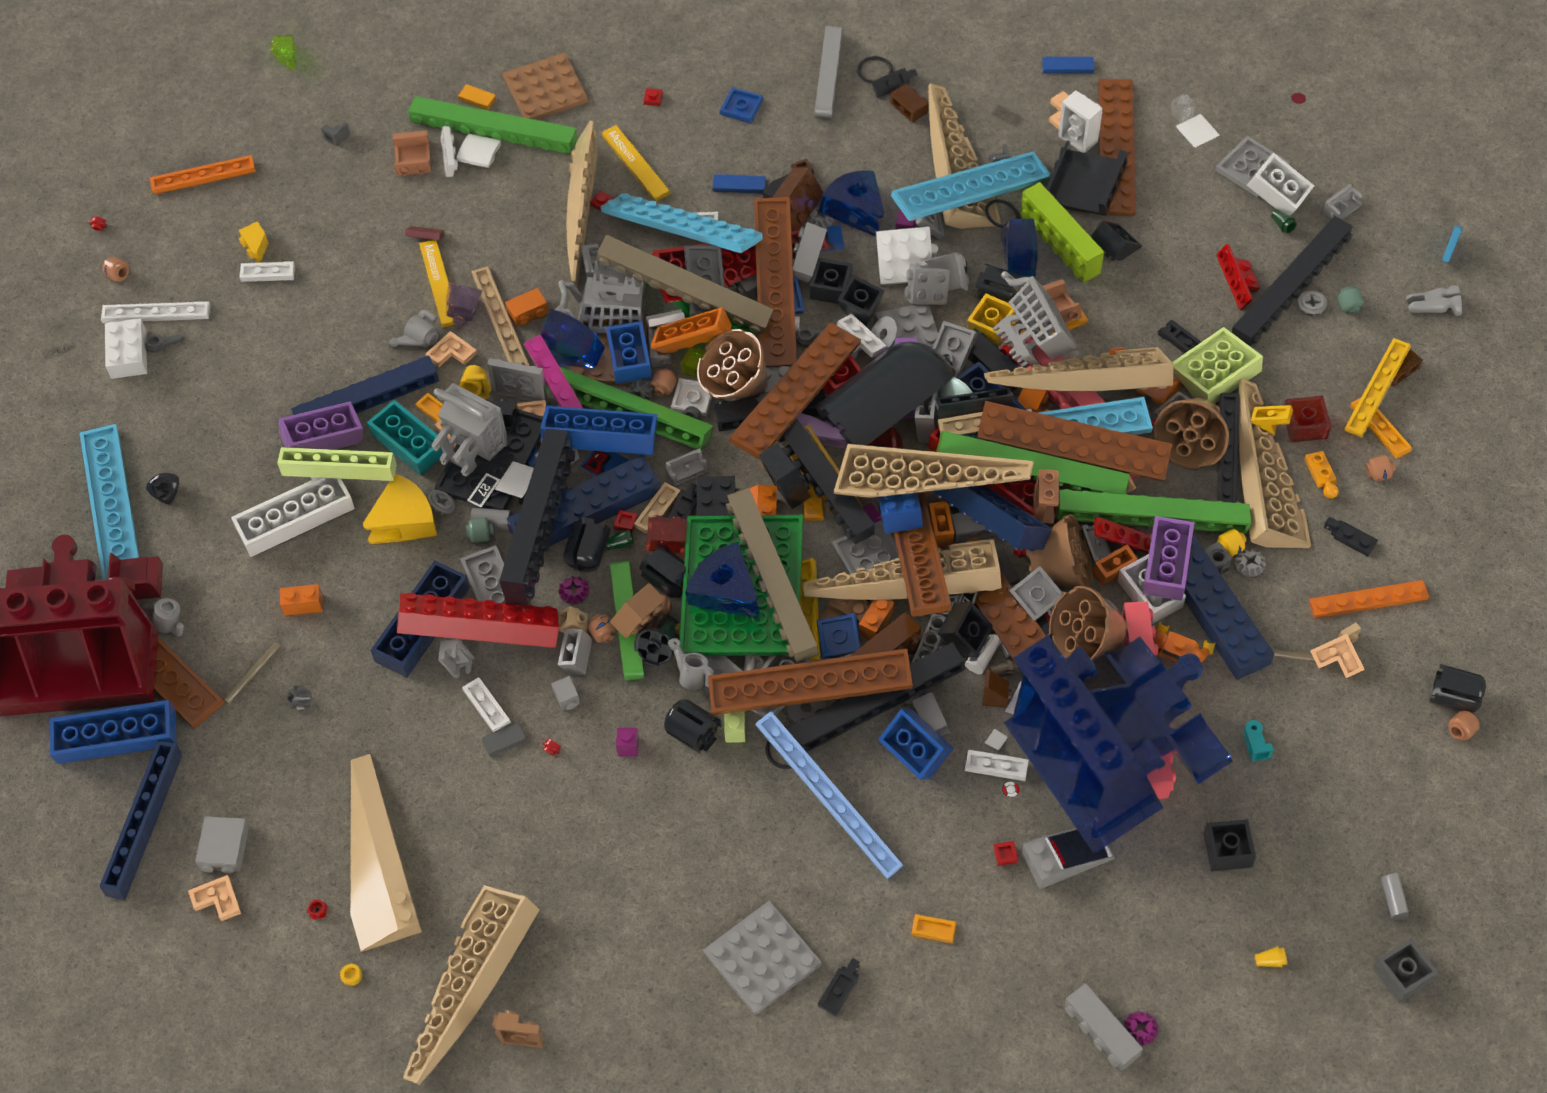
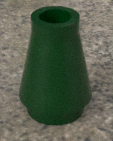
[1271,209,1297,233]
[606,529,634,551]

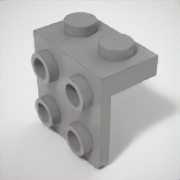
[905,264,950,305]

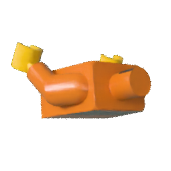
[1154,622,1216,669]

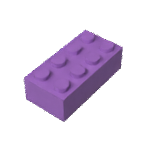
[279,401,363,450]
[1143,516,1194,601]

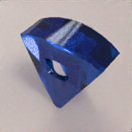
[818,170,884,236]
[1001,218,1038,278]
[541,309,605,368]
[685,542,760,618]

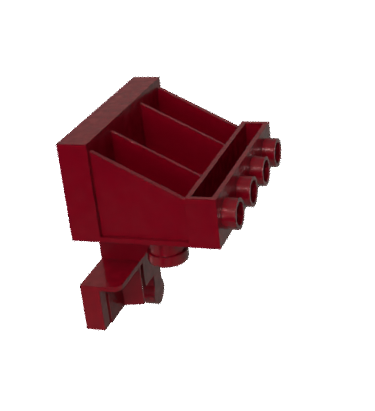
[0,535,163,716]

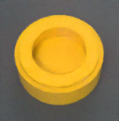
[340,964,362,986]

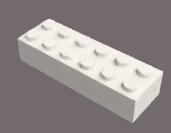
[231,478,355,557]

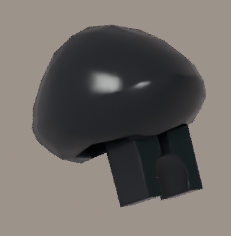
[146,473,179,505]

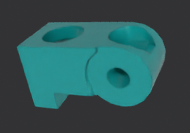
[1243,720,1274,762]

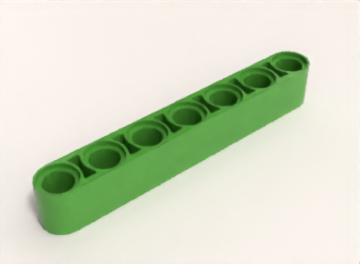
[610,560,644,681]

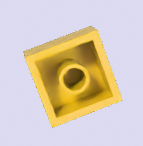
[967,294,1017,346]

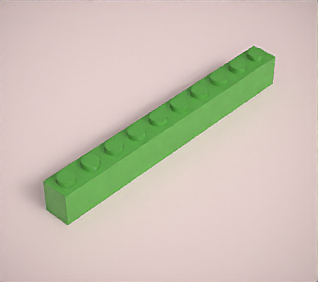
[408,96,578,154]
[545,366,713,450]
[937,431,1130,494]
[1056,489,1251,534]

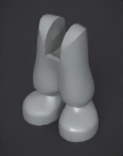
[1406,285,1462,316]

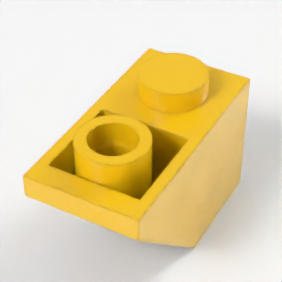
[238,221,268,263]

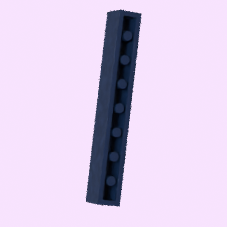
[291,355,439,415]
[99,740,182,900]

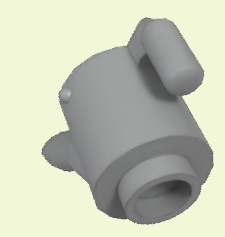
[388,310,439,348]
[142,598,184,637]
[668,638,714,690]

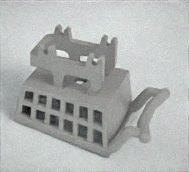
[553,260,646,334]
[993,271,1078,368]
[432,383,508,477]

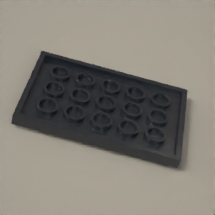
[434,398,543,510]

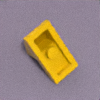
[1251,405,1293,435]

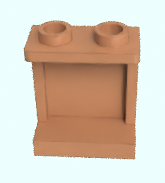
[393,130,431,176]
[1042,279,1081,326]
[1034,469,1059,527]

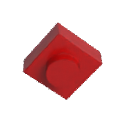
[643,88,663,106]
[590,190,614,211]
[613,510,638,533]
[993,841,1018,866]

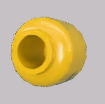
[1216,529,1246,557]

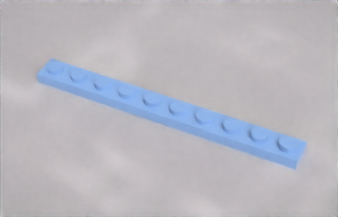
[755,711,903,880]

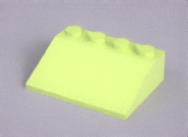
[1172,327,1263,404]

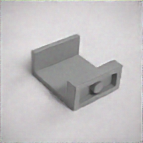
[916,252,969,291]

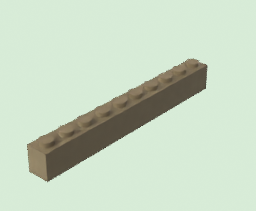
[596,235,774,334]
[726,488,818,663]

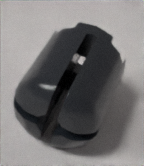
[974,263,1024,303]
[563,517,611,572]
[639,544,689,598]
[634,614,681,666]
[1429,664,1486,713]
[664,699,722,754]

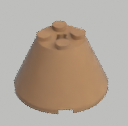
[697,329,768,399]
[1153,397,1229,469]
[1026,514,1093,588]
[1049,586,1128,666]

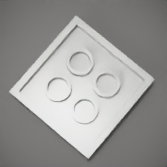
[876,227,932,285]

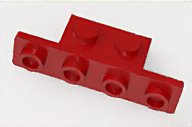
[1216,244,1260,310]
[1094,517,1152,554]

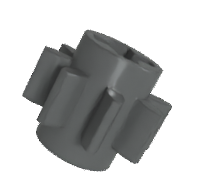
[630,378,654,399]
[287,685,312,710]

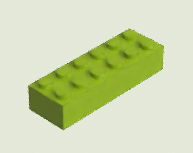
[1020,182,1104,283]

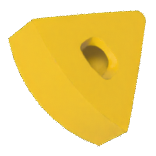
[363,474,438,544]

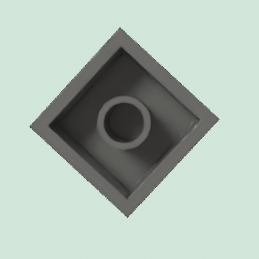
[1373,938,1439,1003]

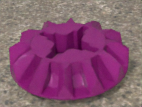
[558,575,589,604]
[1124,1011,1158,1045]

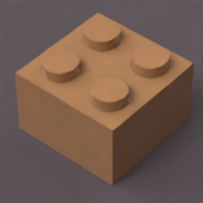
[610,583,666,639]

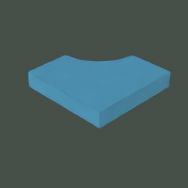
[1442,224,1463,262]

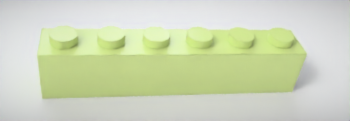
[277,447,397,481]

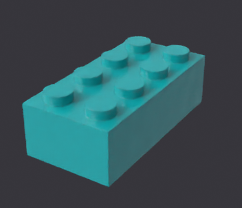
[367,400,443,476]

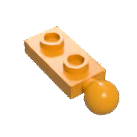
[1304,451,1339,499]

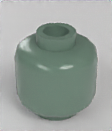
[1337,286,1364,314]
[466,518,494,544]

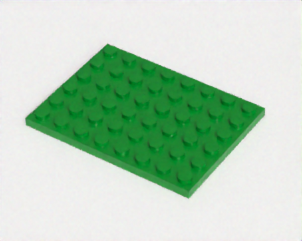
[679,515,803,656]

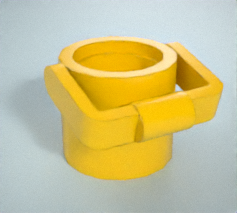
[459,365,491,399]

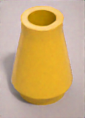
[1254,946,1287,967]

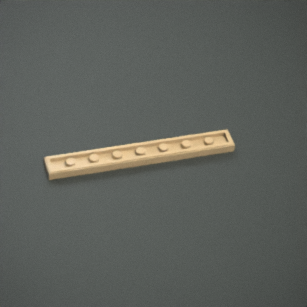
[471,266,530,366]

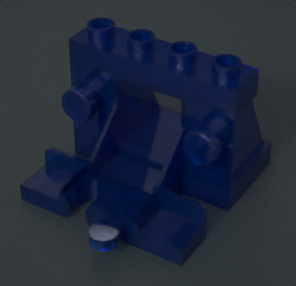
[1004,635,1233,854]

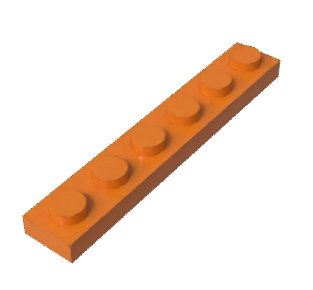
[150,155,256,195]
[1309,580,1429,619]

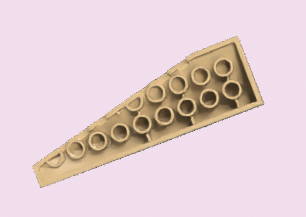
[929,83,1001,229]
[566,121,598,288]
[984,347,1173,391]
[1238,378,1311,548]
[834,444,1034,498]
[803,539,1002,600]
[351,754,422,952]
[403,885,540,1085]

